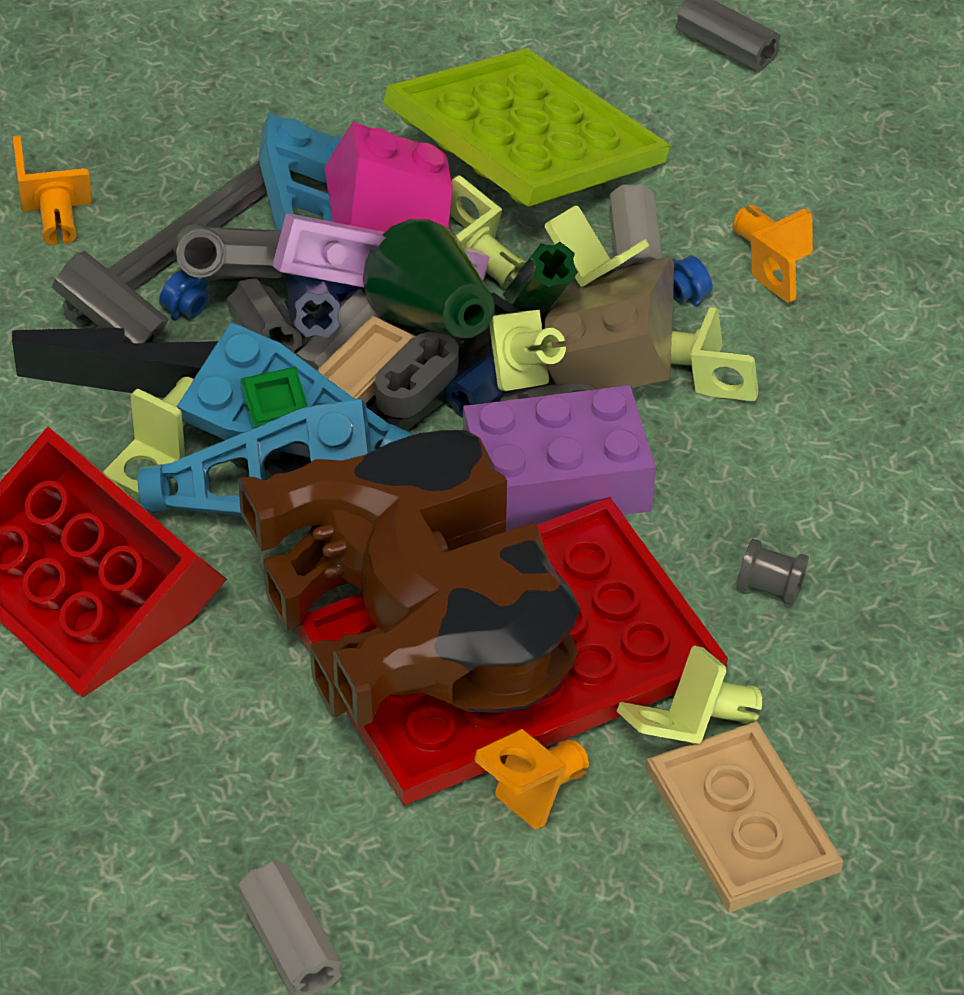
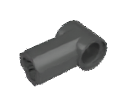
[173,224,281,278]

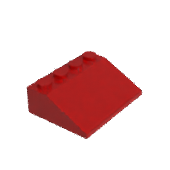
[0,426,227,698]

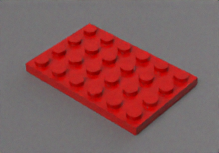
[297,497,728,806]

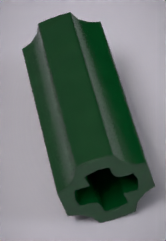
[503,242,578,319]

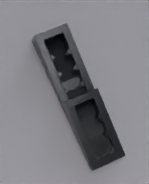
[12,328,218,398]

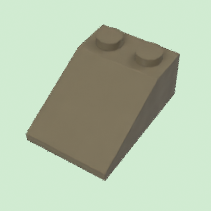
[545,256,674,389]

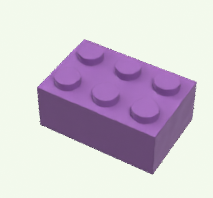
[463,385,656,531]

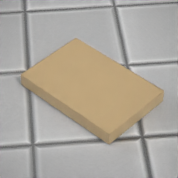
[646,721,843,913]

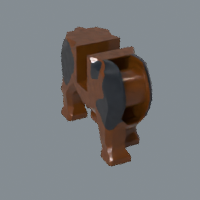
[238,430,581,727]

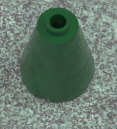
[363,219,494,338]

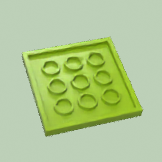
[383,48,671,207]

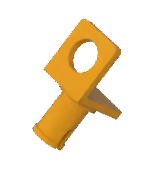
[13,135,92,245]
[732,204,813,303]
[474,729,589,830]

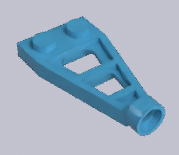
[258,113,342,231]
[176,322,414,457]
[137,398,371,516]

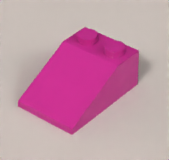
[324,122,452,232]

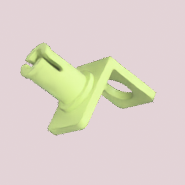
[450,175,526,289]
[545,205,650,287]
[671,307,759,401]
[489,309,566,391]
[104,377,194,497]
[617,646,762,744]

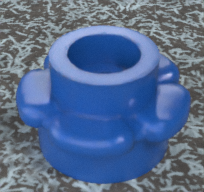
[672,255,713,306]
[159,270,209,321]

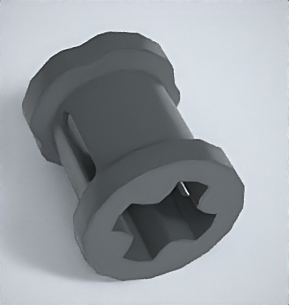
[737,539,809,606]

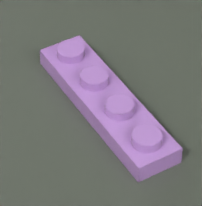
[272,213,490,287]

